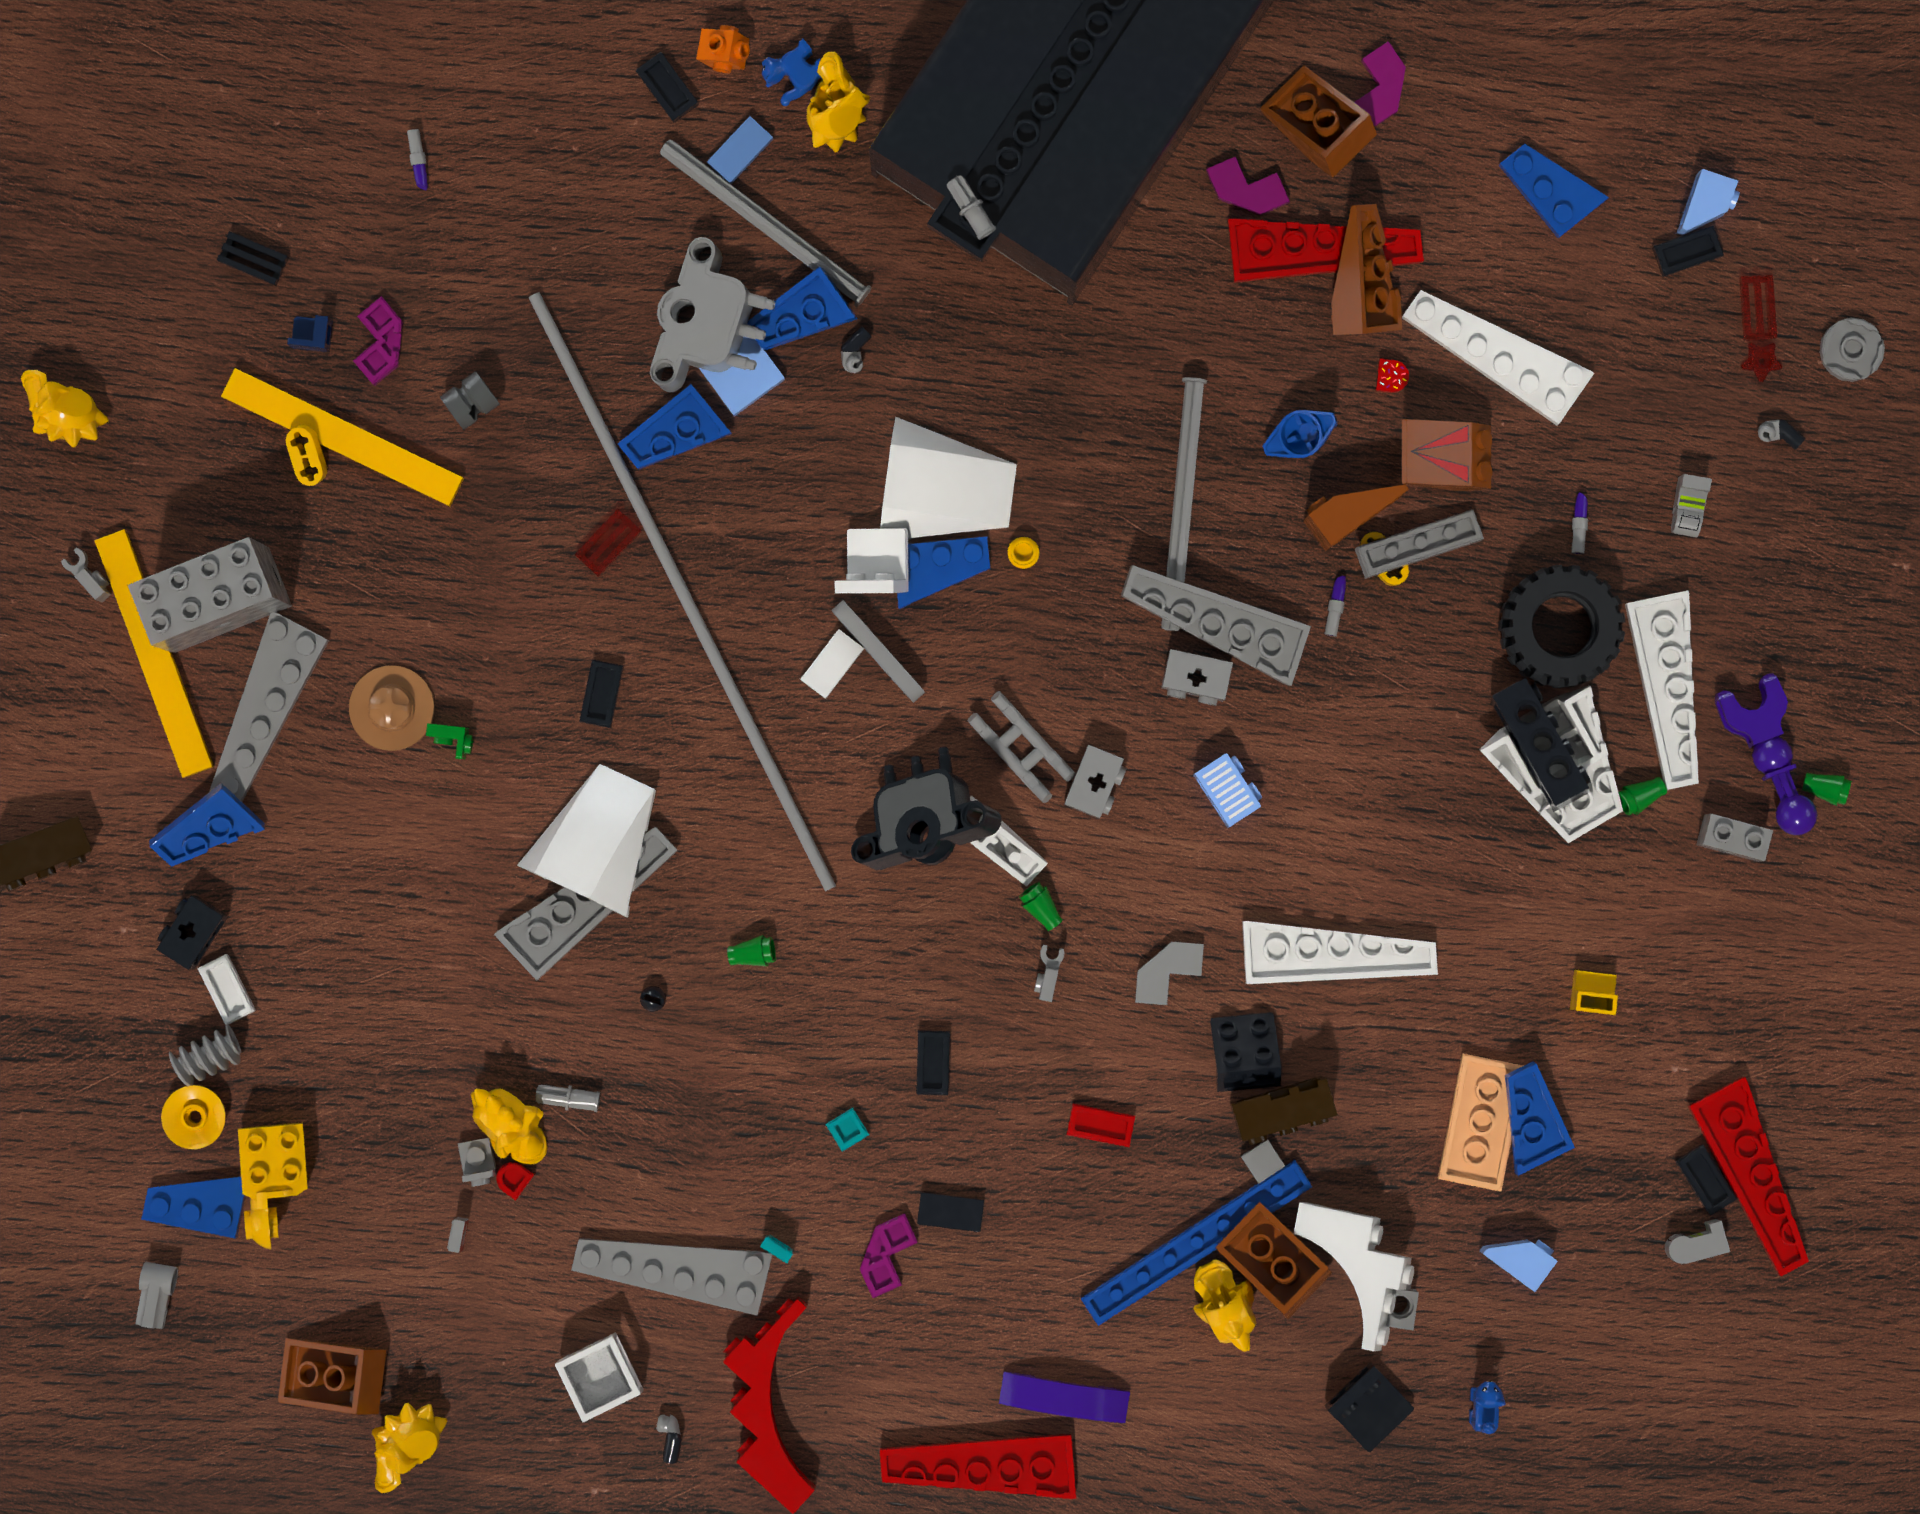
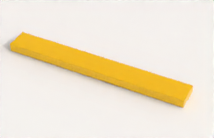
[221,368,464,507]
[94,529,214,778]

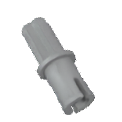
[947,175,996,240]
[536,1084,600,1112]

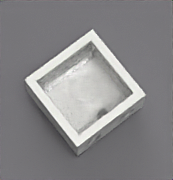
[555,1332,644,1423]

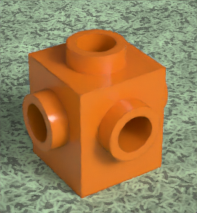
[696,25,750,74]

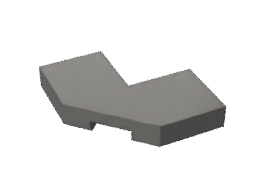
[1135,942,1204,1005]

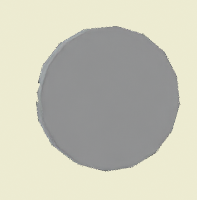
[1819,317,1885,382]

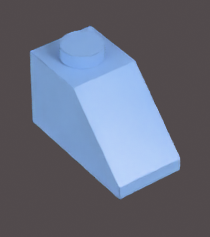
[1676,169,1740,236]
[1479,1239,1558,1292]

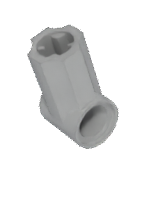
[135,1262,178,1329]

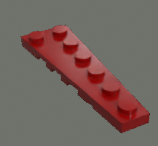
[1227,218,1424,283]
[1688,1076,1809,1276]
[880,1434,1076,1499]

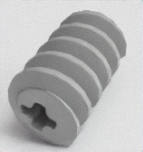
[169,1025,241,1087]

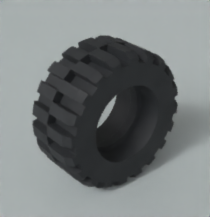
[1498,565,1626,688]

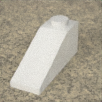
[970,795,1048,887]

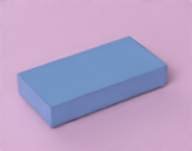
[707,116,773,184]

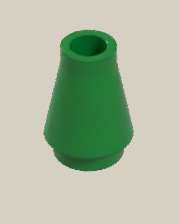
[1802,772,1852,806]
[1618,777,1667,816]
[1019,882,1063,931]
[727,935,776,967]

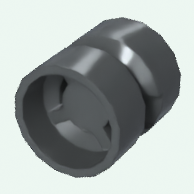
[440,371,500,430]

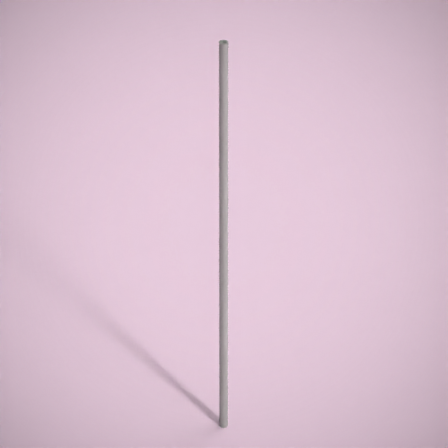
[529,292,836,892]

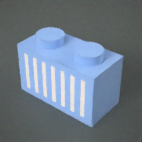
[1193,753,1262,828]

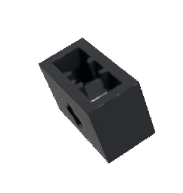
[156,895,229,970]

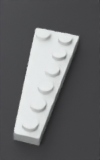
[1402,290,1594,425]
[1625,590,1699,790]
[1242,921,1438,984]

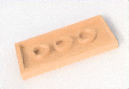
[1437,1053,1523,1192]

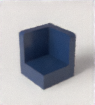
[287,315,333,352]

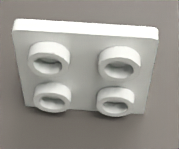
[835,528,909,593]

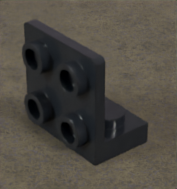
[1210,1012,1281,1092]
[1324,1362,1414,1452]

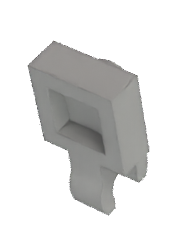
[61,548,111,602]
[1034,945,1064,1002]

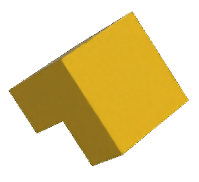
[1570,970,1618,1015]

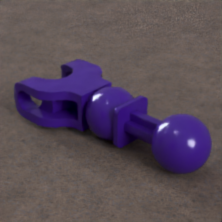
[1715,673,1817,835]

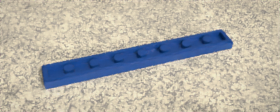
[1081,1159,1312,1326]

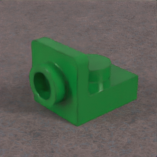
[426,723,473,760]

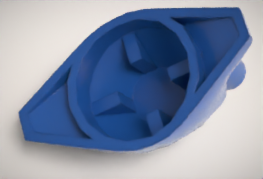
[1262,410,1338,458]

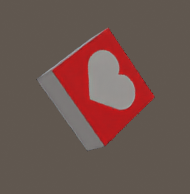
[447,1217,469,1253]

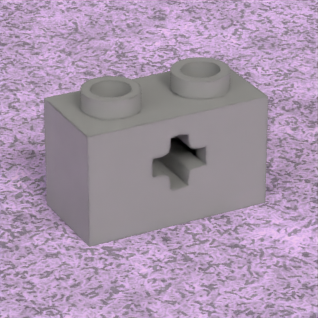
[1161,649,1233,706]
[1064,745,1127,819]
[1696,814,1773,862]

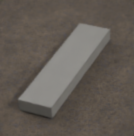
[1355,509,1484,579]

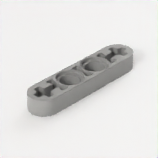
[831,600,925,703]

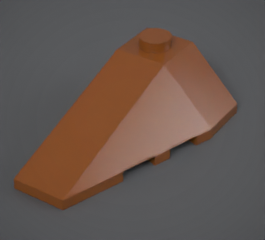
[1331,204,1402,335]

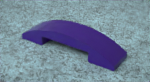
[999,1371,1130,1423]

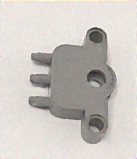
[650,237,775,392]

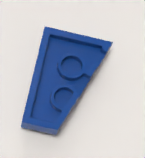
[1499,144,1609,239]
[747,267,858,350]
[618,384,732,470]
[897,537,990,609]
[149,783,265,867]
[1505,1061,1575,1176]
[141,1176,246,1239]

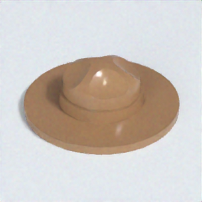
[349,666,435,751]

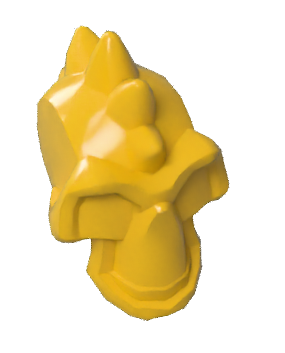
[807,52,870,152]
[21,370,109,447]
[471,1088,548,1164]
[1193,1260,1256,1352]
[371,1403,447,1493]

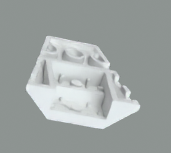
[880,417,1017,539]
[1479,685,1623,843]
[517,764,656,918]

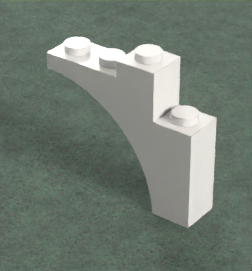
[1293,1202,1414,1351]

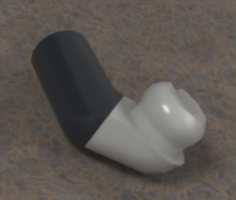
[841,326,872,373]
[1758,419,1806,450]
[656,1414,682,1464]

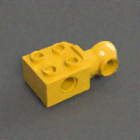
[238,1122,308,1250]

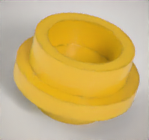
[1008,537,1039,569]

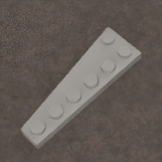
[1121,565,1311,686]
[209,612,329,802]
[494,827,678,981]
[571,1238,772,1316]

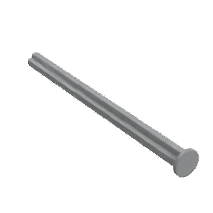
[660,140,872,307]
[1161,377,1207,631]

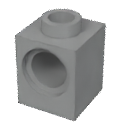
[1386,1283,1419,1330]

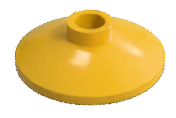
[161,1085,226,1149]

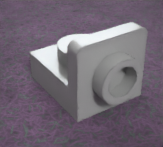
[458,1137,497,1187]

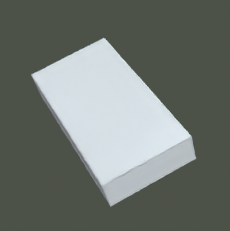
[800,629,864,699]
[197,954,256,1025]

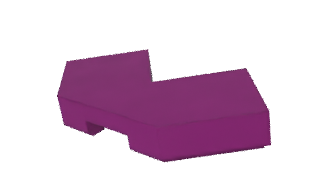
[1354,42,1406,127]
[1206,157,1290,216]
[353,296,403,386]
[860,1213,918,1298]

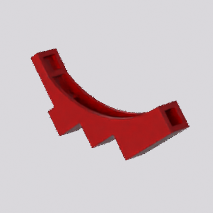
[723,1296,816,1514]

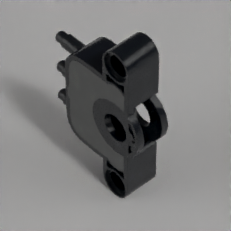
[851,747,1002,871]

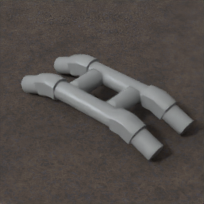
[967,691,1076,803]

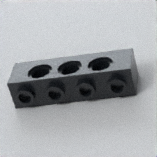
[1491,678,1591,812]

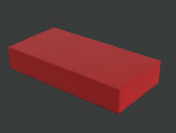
[1066,1103,1135,1147]

